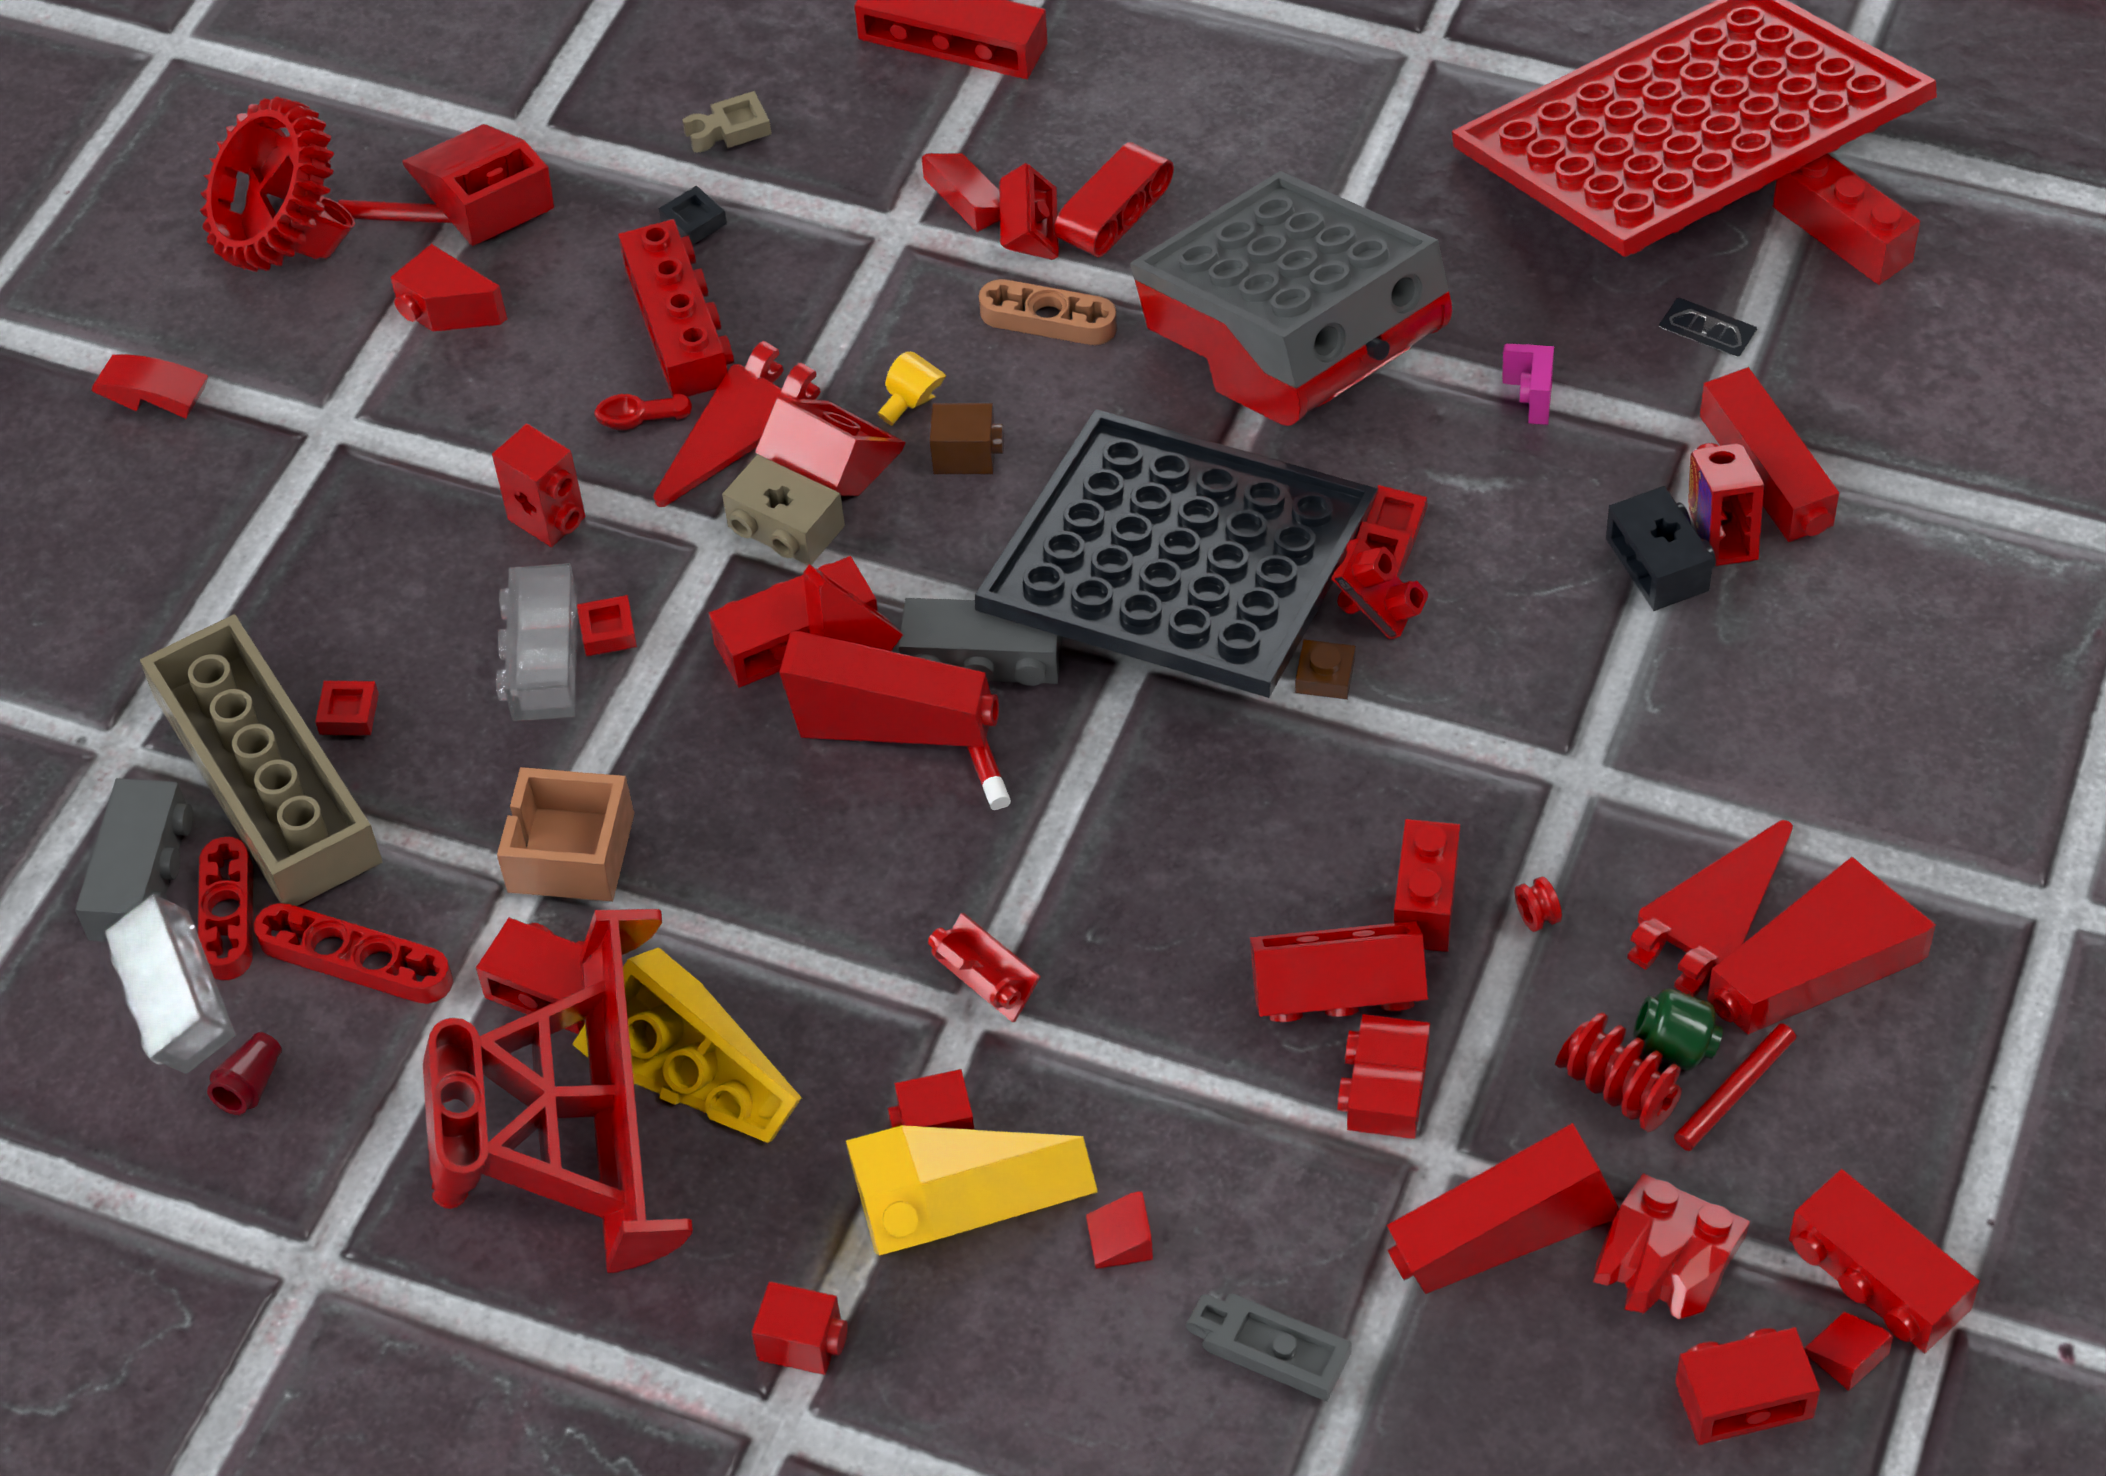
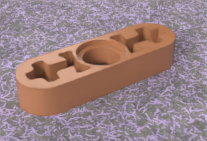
[979,279,1117,345]

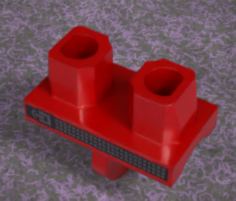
[1331,537,1428,640]

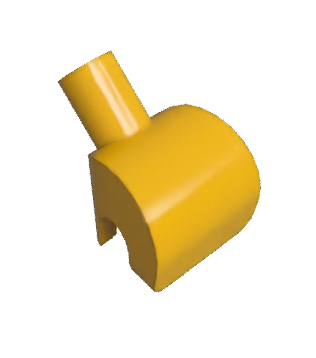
[877,352,946,426]

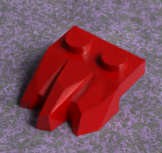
[1593,1173,1751,1319]

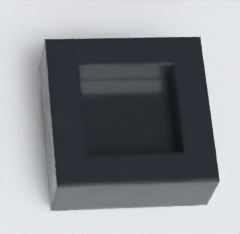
[658,185,727,245]

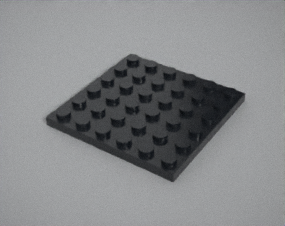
[975,409,1378,698]

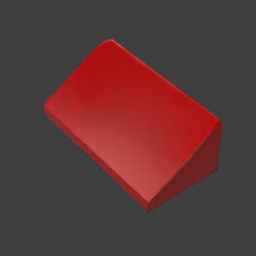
[922,153,1000,232]
[999,163,1059,260]

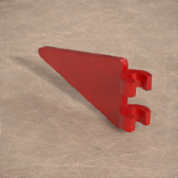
[653,341,821,507]
[1627,820,1793,997]

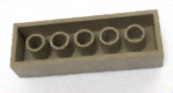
[140,614,383,906]

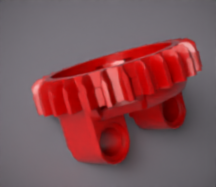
[200,96,355,272]

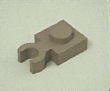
[682,91,771,152]

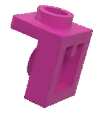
[1502,344,1554,425]

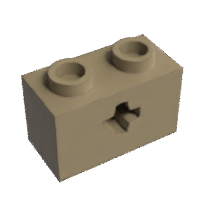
[722,454,845,565]

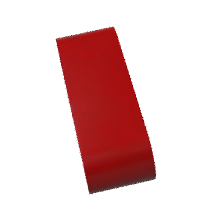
[1054,142,1174,258]

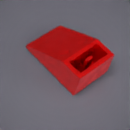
[402,124,555,247]

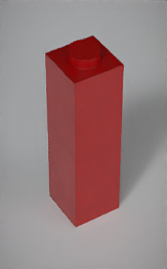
[1700,367,1840,542]

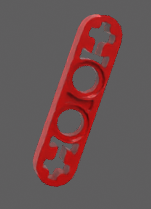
[254,903,453,1004]

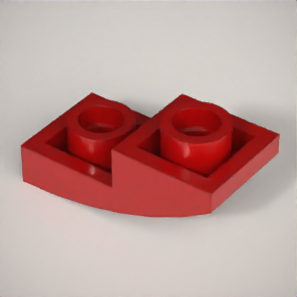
[91,354,208,419]

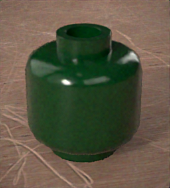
[1633,988,1723,1071]

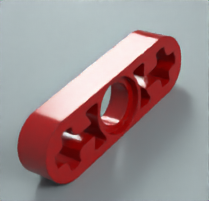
[198,837,253,980]

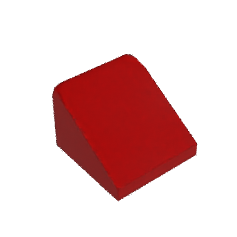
[1086,1191,1153,1269]
[1804,1311,1893,1391]

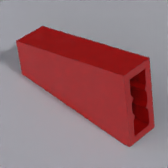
[779,631,999,747]
[1707,857,1936,1035]
[1387,1123,1619,1294]

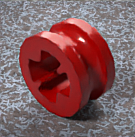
[1514,876,1562,932]

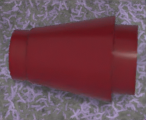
[207,1032,282,1115]

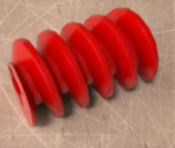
[1555,1012,1682,1132]

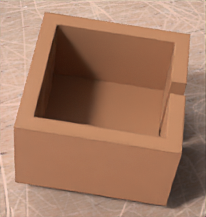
[497,767,634,902]

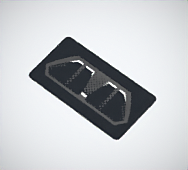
[1659,298,1757,357]

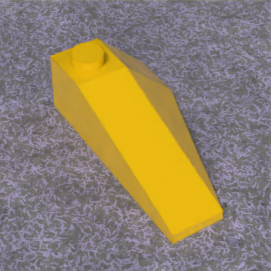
[572,947,802,1143]
[846,1126,1098,1256]

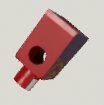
[1688,443,1764,566]

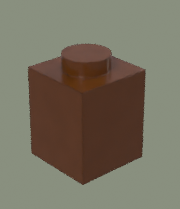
[930,403,1004,474]

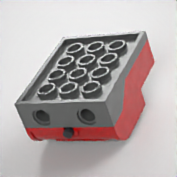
[1130,171,1452,426]

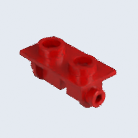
[928,913,1041,1022]

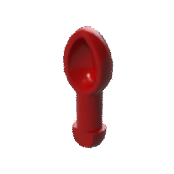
[594,394,692,431]

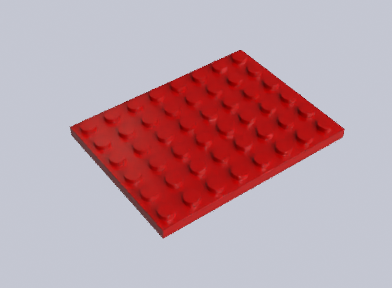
[1452,0,1937,257]

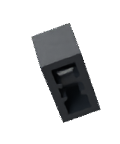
[1606,486,1716,611]

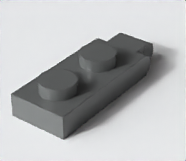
[1185,1294,1352,1402]

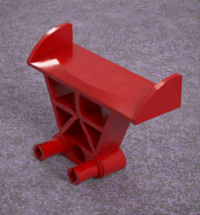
[423,909,693,1273]

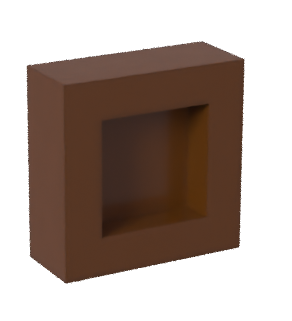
[1295,639,1355,699]

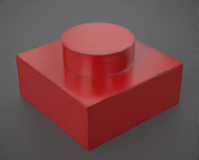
[577,595,637,657]
[315,681,379,735]

